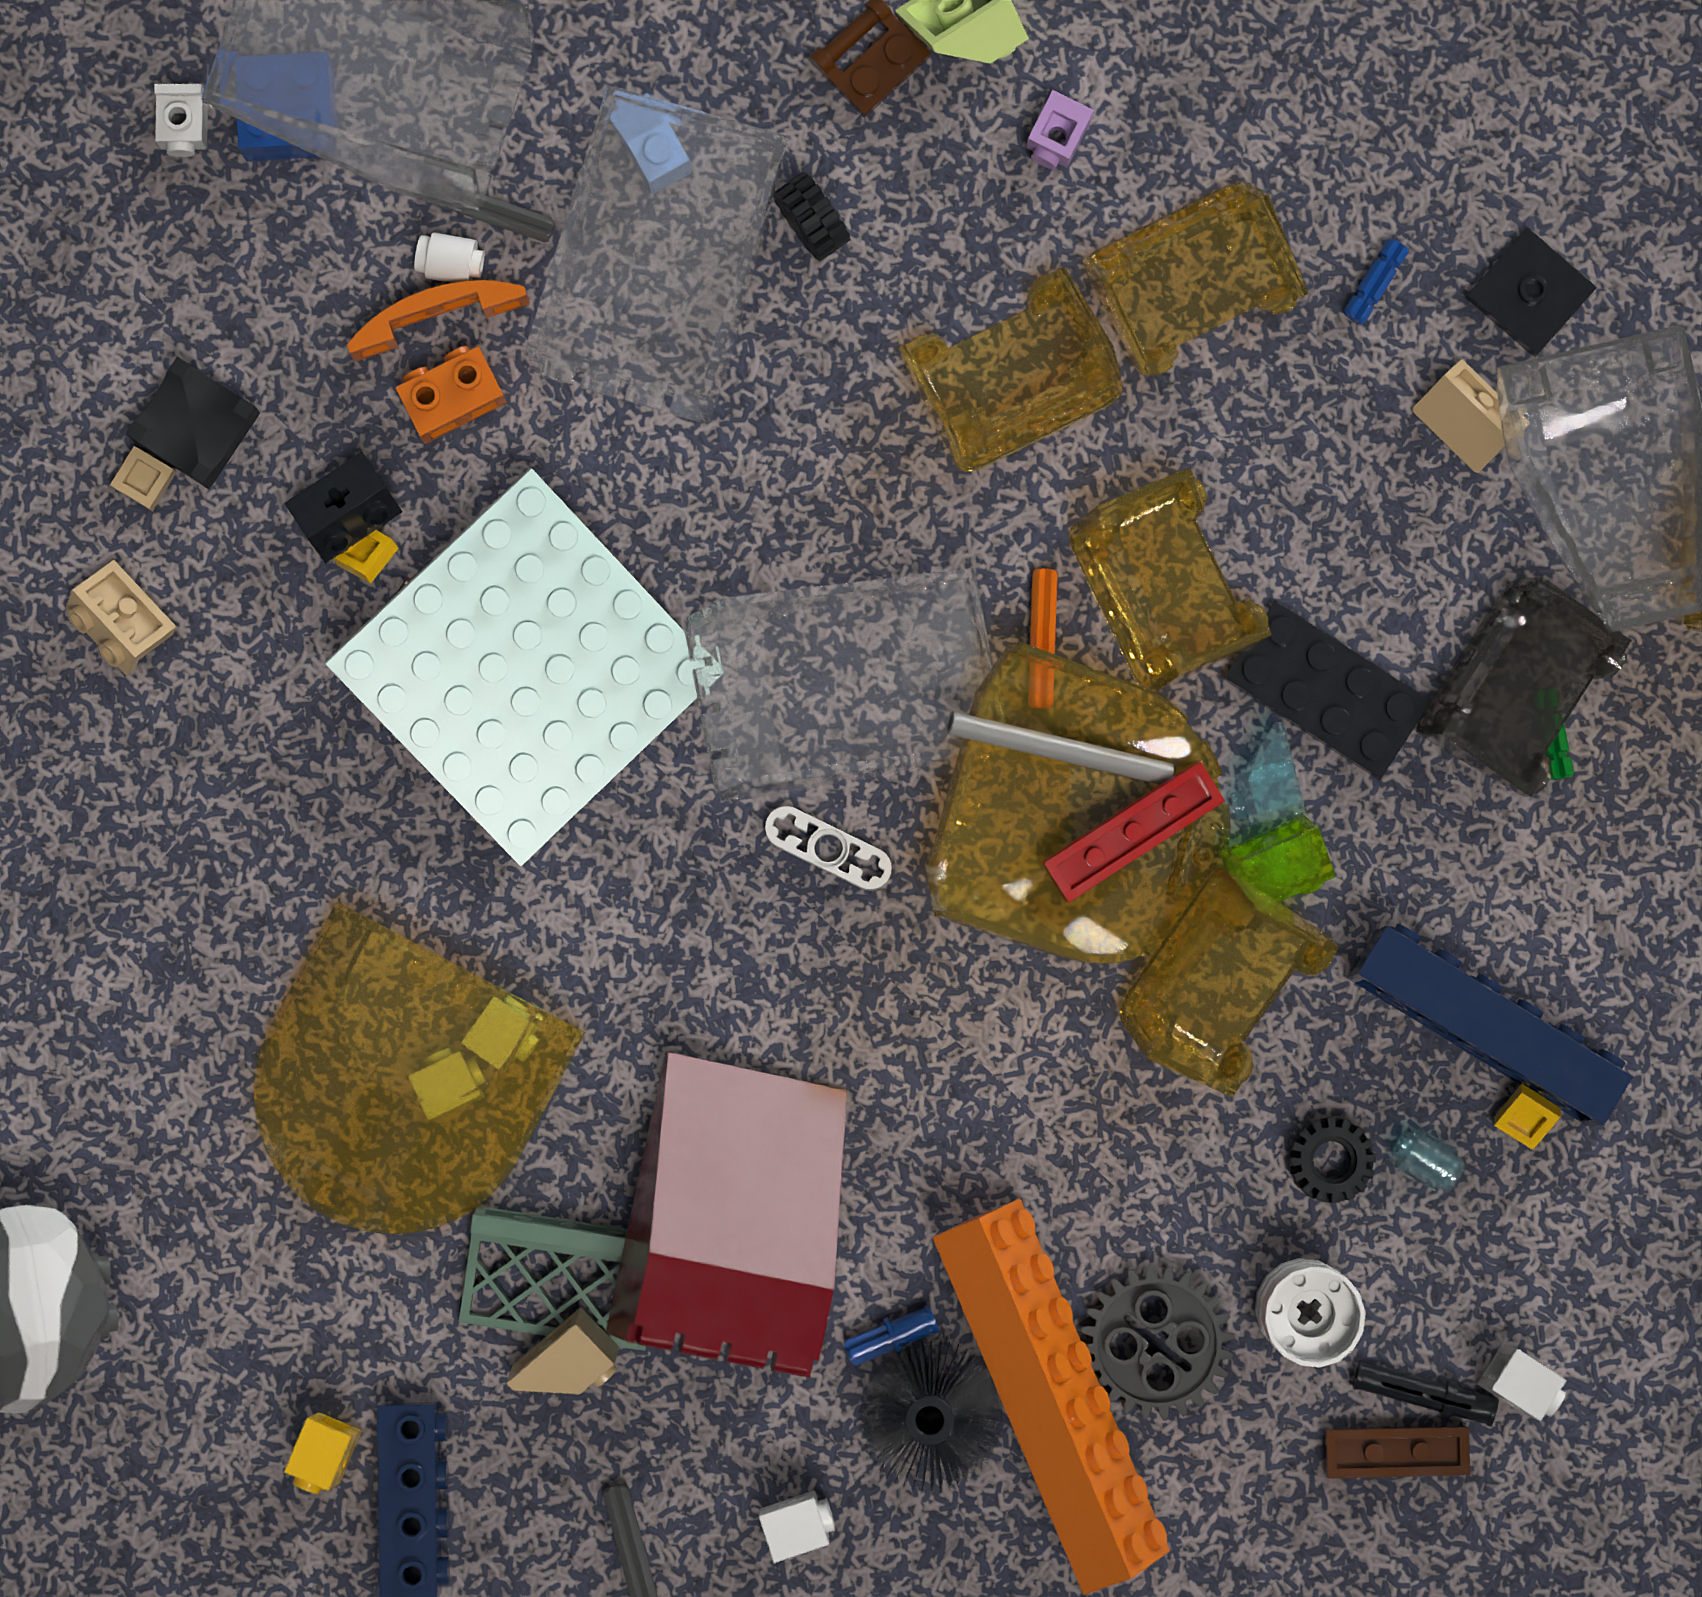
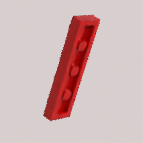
[1041,761,1225,903]

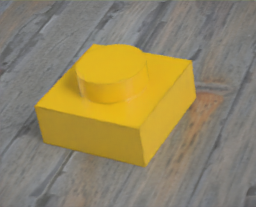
[333,530,399,584]
[1494,1084,1561,1150]

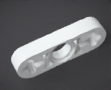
[765,806,892,891]

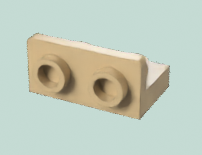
[65,560,176,676]

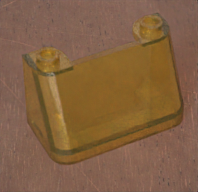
[1083,181,1309,376]
[899,267,1123,472]
[1069,467,1272,694]
[1119,869,1340,1097]

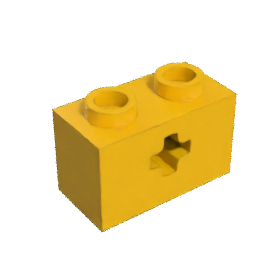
[284,1412,362,1494]

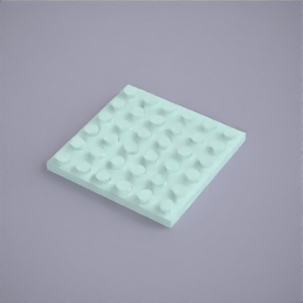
[324,468,723,866]

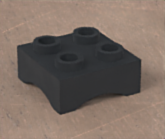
[126,356,260,490]

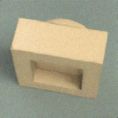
[110,446,177,512]

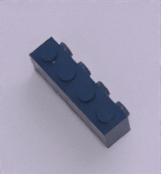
[377,1402,450,1597]

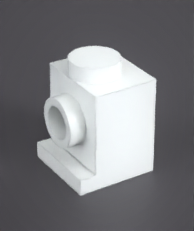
[154,84,208,157]

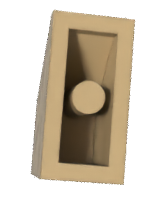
[506,1307,619,1394]

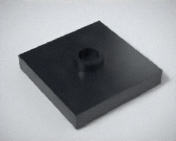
[1465,227,1597,358]

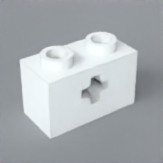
[1477,1344,1566,1421]
[759,1490,835,1563]

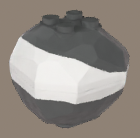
[0,1205,119,1413]

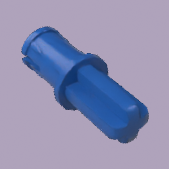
[844,1304,939,1366]

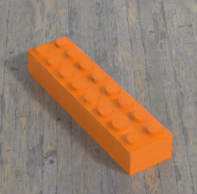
[932,1198,1170,1595]

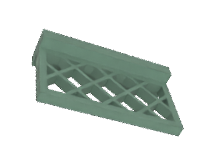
[459,1206,646,1351]

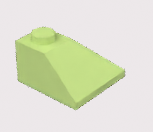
[895,0,1029,64]

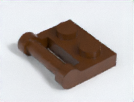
[808,0,931,118]

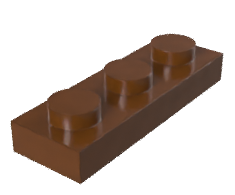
[1324,1426,1470,1479]

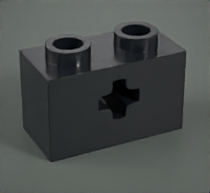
[284,451,403,564]

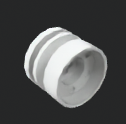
[1255,1258,1365,1367]

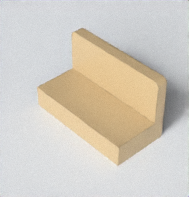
[1413,359,1528,473]

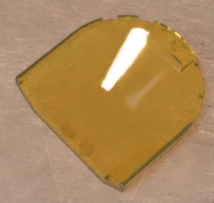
[926,642,1230,964]
[254,902,586,1234]

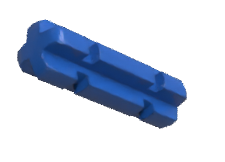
[1344,238,1408,325]

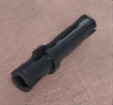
[1352,1360,1499,1427]

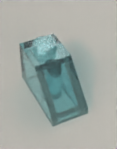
[1230,722,1306,829]

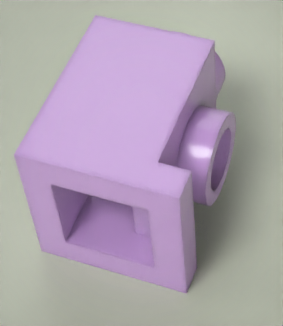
[1026,90,1094,170]

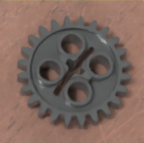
[1081,1265,1235,1420]

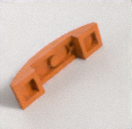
[347,280,530,362]

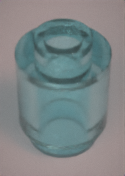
[1392,1127,1466,1193]

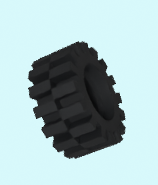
[772,171,851,262]
[1287,1117,1376,1203]

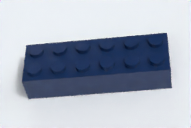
[1346,923,1633,1126]

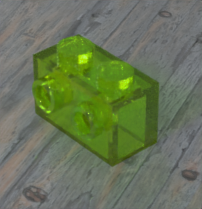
[1219,815,1336,914]

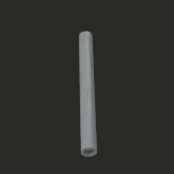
[946,711,1174,784]

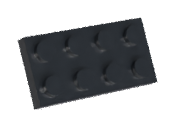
[1223,600,1431,780]

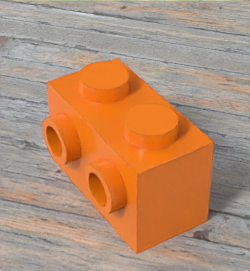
[395,346,507,444]

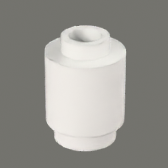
[414,232,485,283]

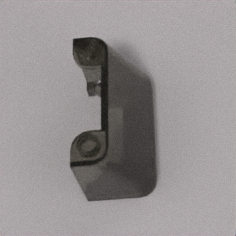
[1416,577,1632,797]

